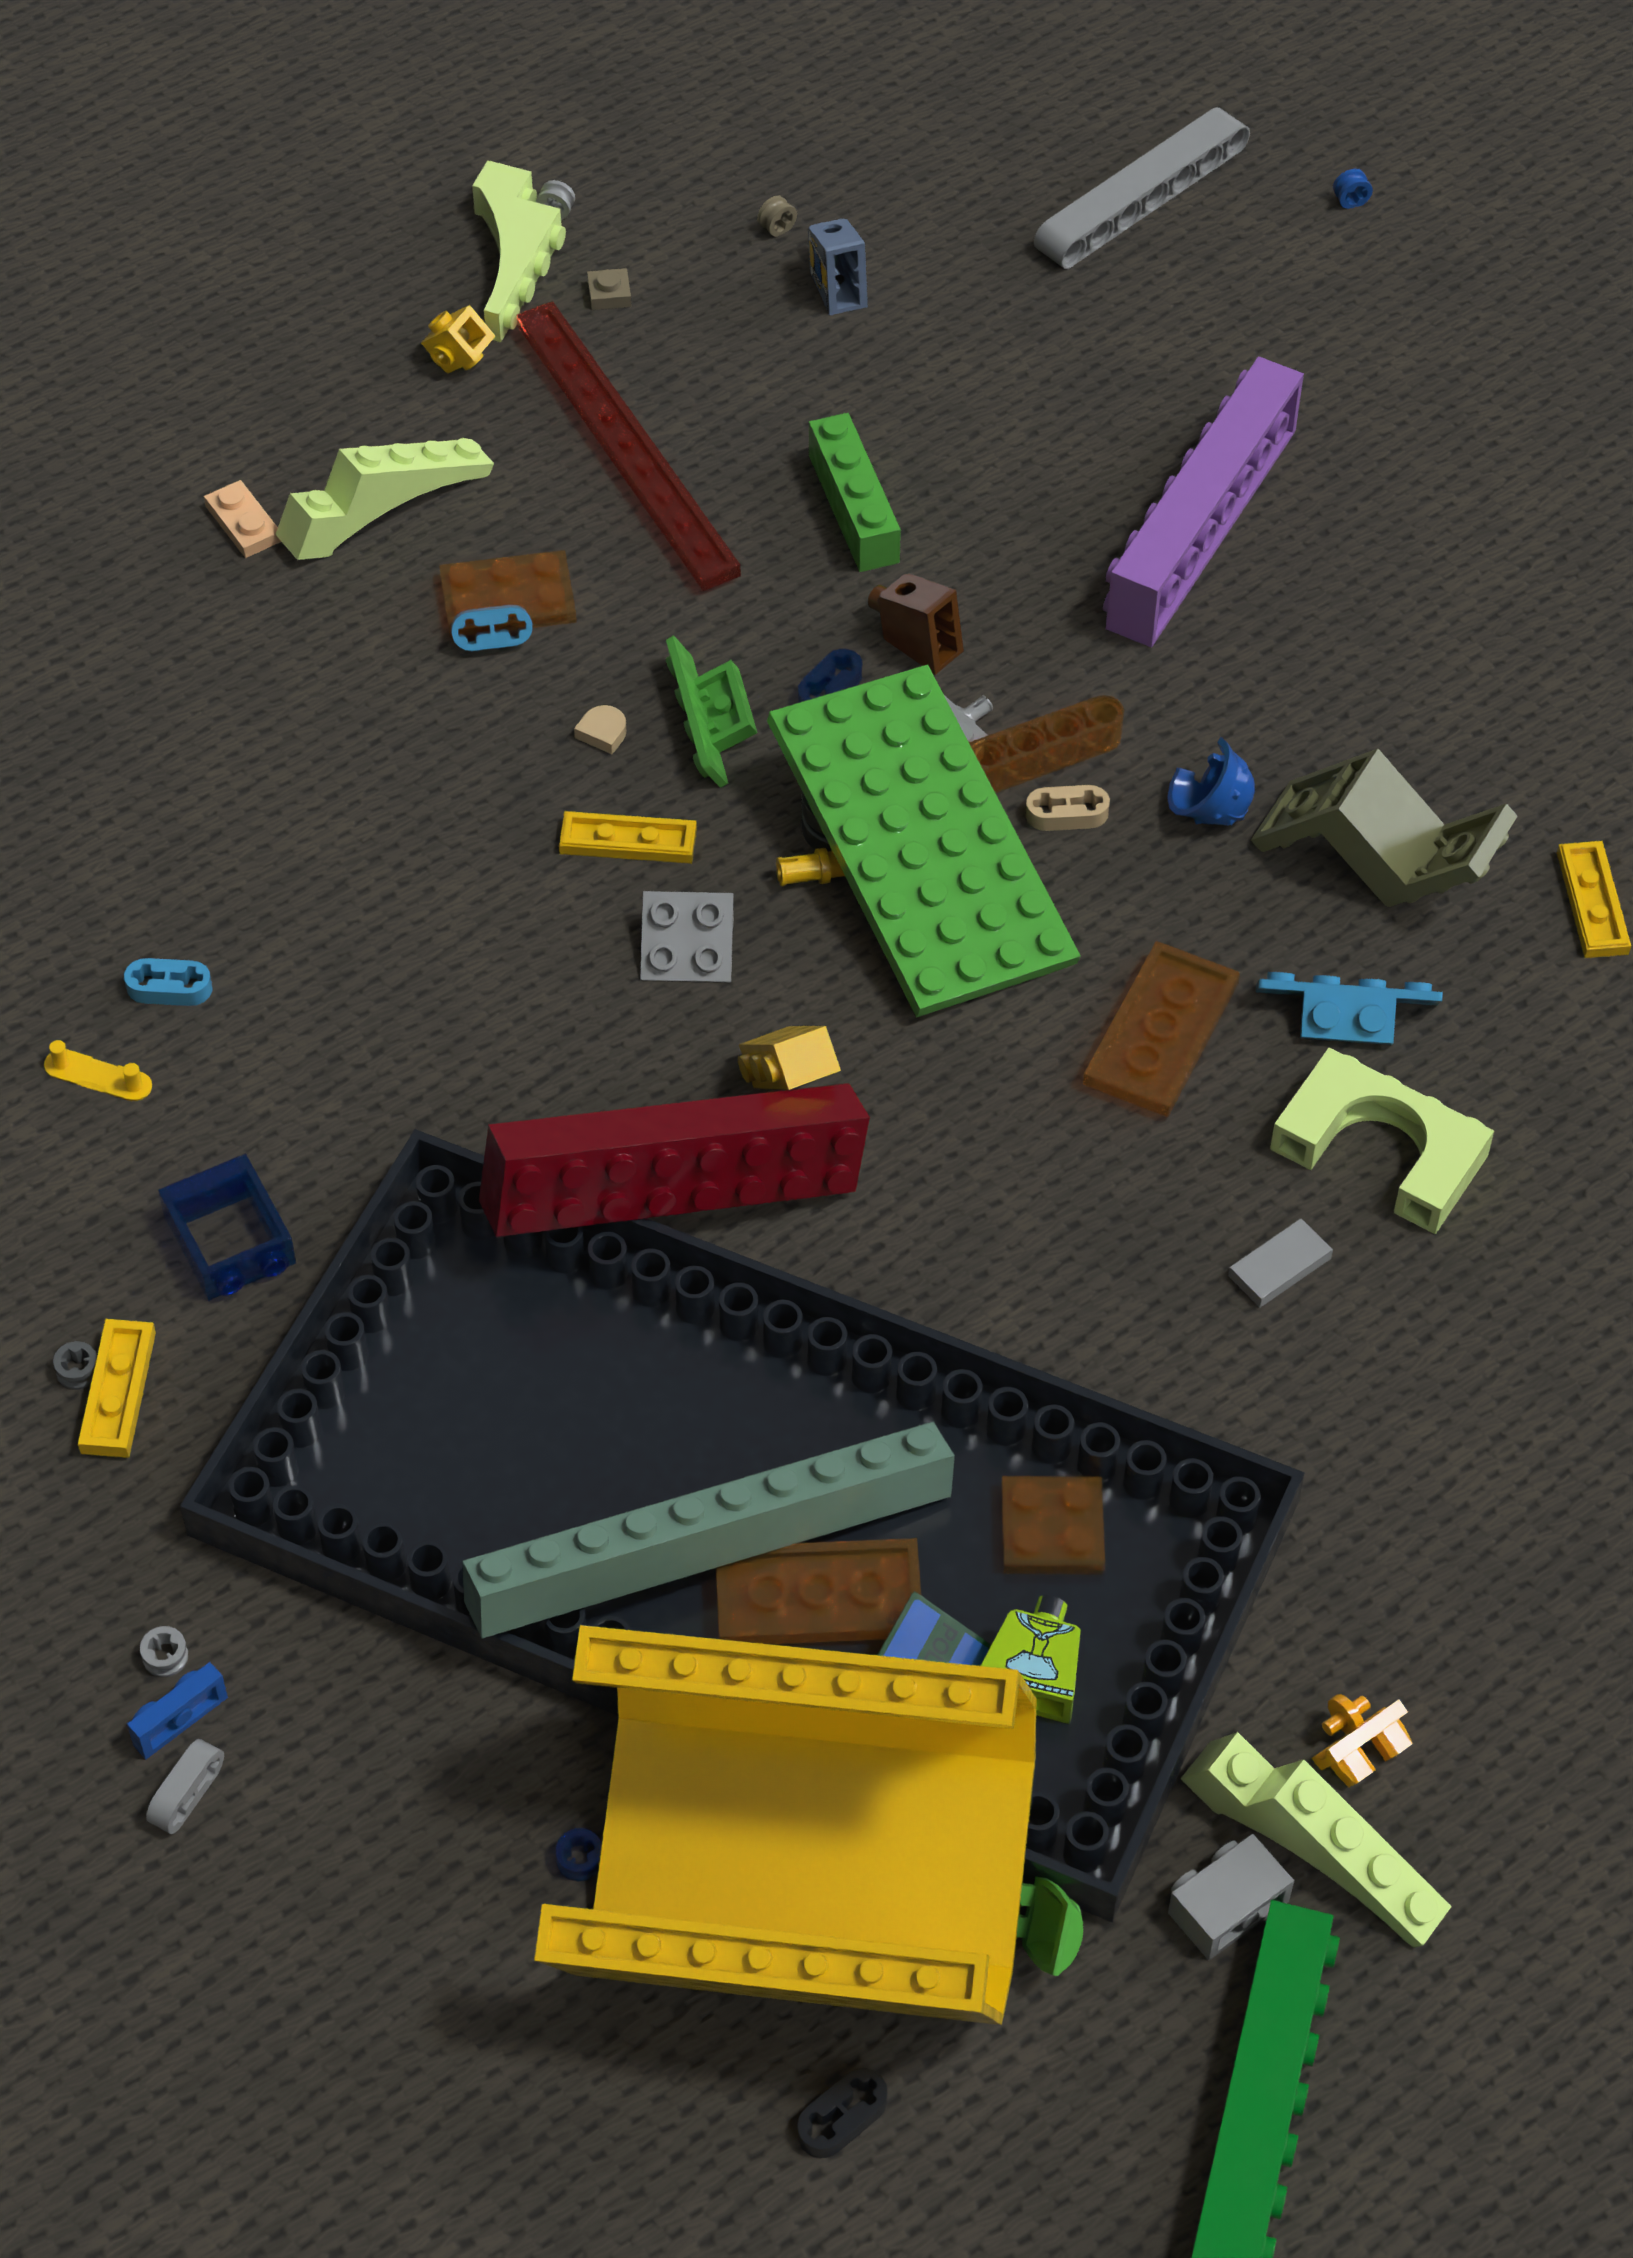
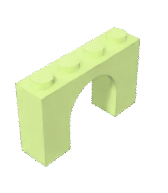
[1270,1048,1494,1234]

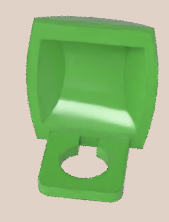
[1017,1876,1083,1976]

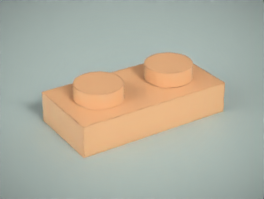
[204,480,281,558]

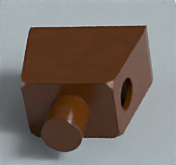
[868,573,964,675]

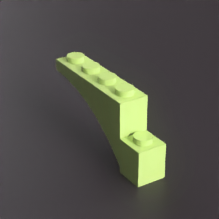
[472,160,566,342]
[275,438,494,560]
[1181,1732,1452,1948]

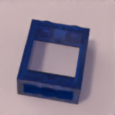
[158,1154,296,1301]

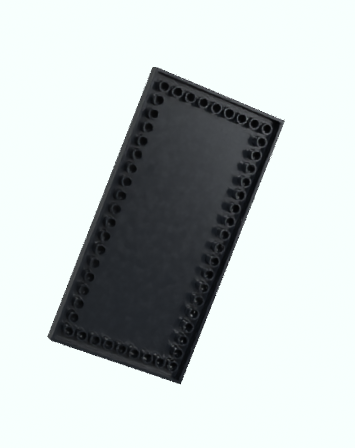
[180,1129,1305,1923]

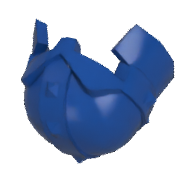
[1167,737,1255,825]

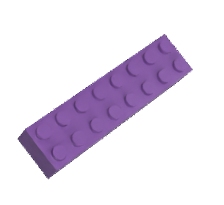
[1103,356,1304,648]

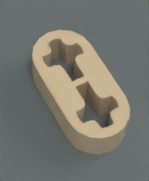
[1025,785,1110,831]

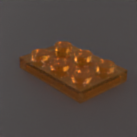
[439,550,577,638]

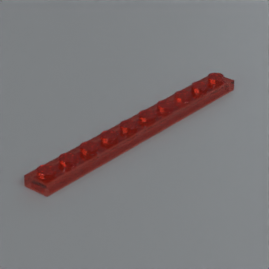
[517,301,741,591]

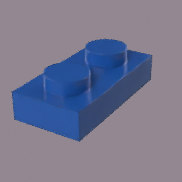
[127,1662,228,1760]

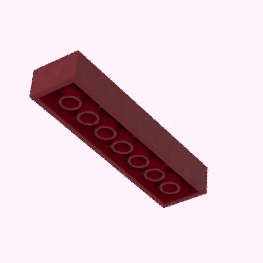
[479,1083,870,1237]

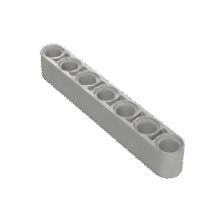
[1034,107,1250,269]

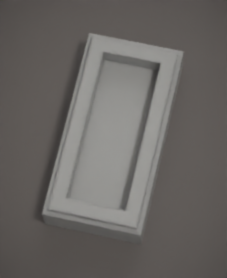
[1228,1219,1333,1308]

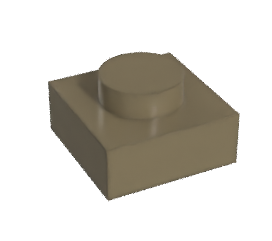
[587,268,631,310]

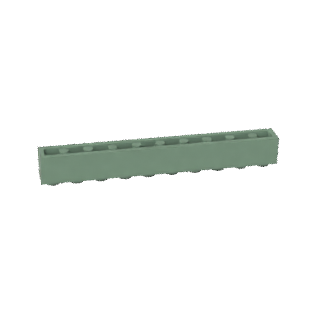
[463,1422,954,1638]

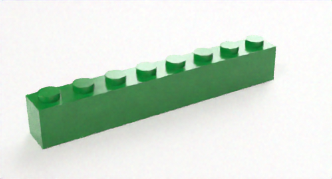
[1192,1900,1340,2258]

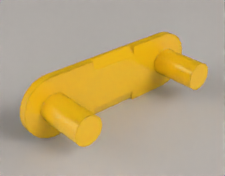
[44,1040,152,1101]

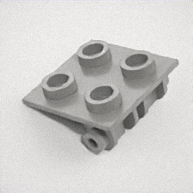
[640,891,734,982]

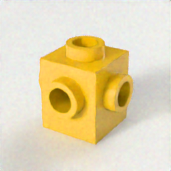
[421,305,495,373]

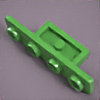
[666,636,757,788]

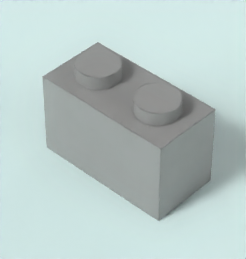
[1168,1834,1294,1960]

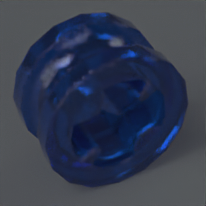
[556,1828,602,1882]

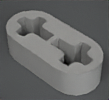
[146,1739,224,1834]

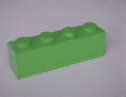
[809,413,901,572]

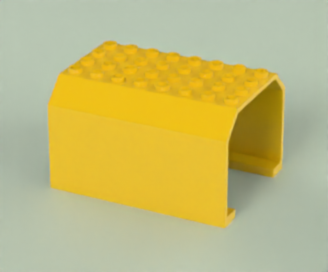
[534,1625,1036,2025]

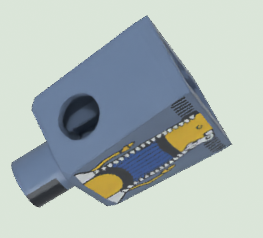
[808,219,868,315]

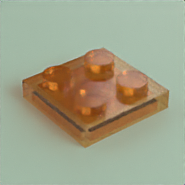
[1001,1476,1105,1575]

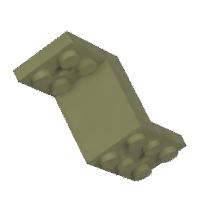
[1251,748,1518,907]

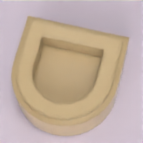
[574,705,626,754]

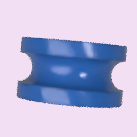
[1333,169,1373,209]

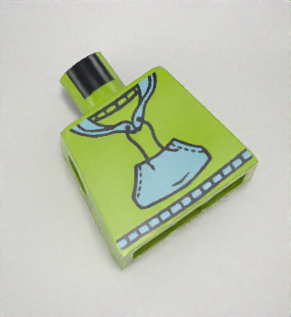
[981,1595,1081,1724]

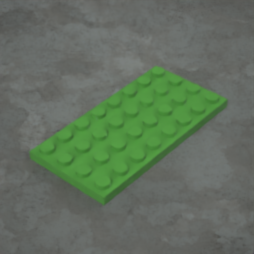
[767,665,1081,1018]

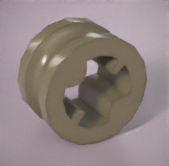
[758,195,797,237]

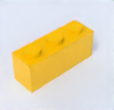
[738,1026,841,1090]

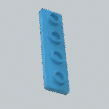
[1256,972,1443,1045]

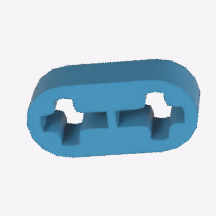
[451,605,533,651]
[124,958,213,1006]

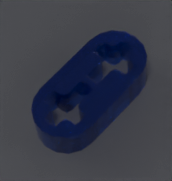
[798,649,863,703]

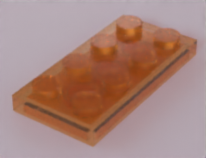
[1083,941,1240,1117]
[716,1538,921,1644]

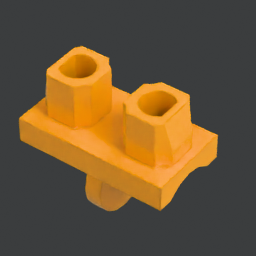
[1312,1694,1413,1788]

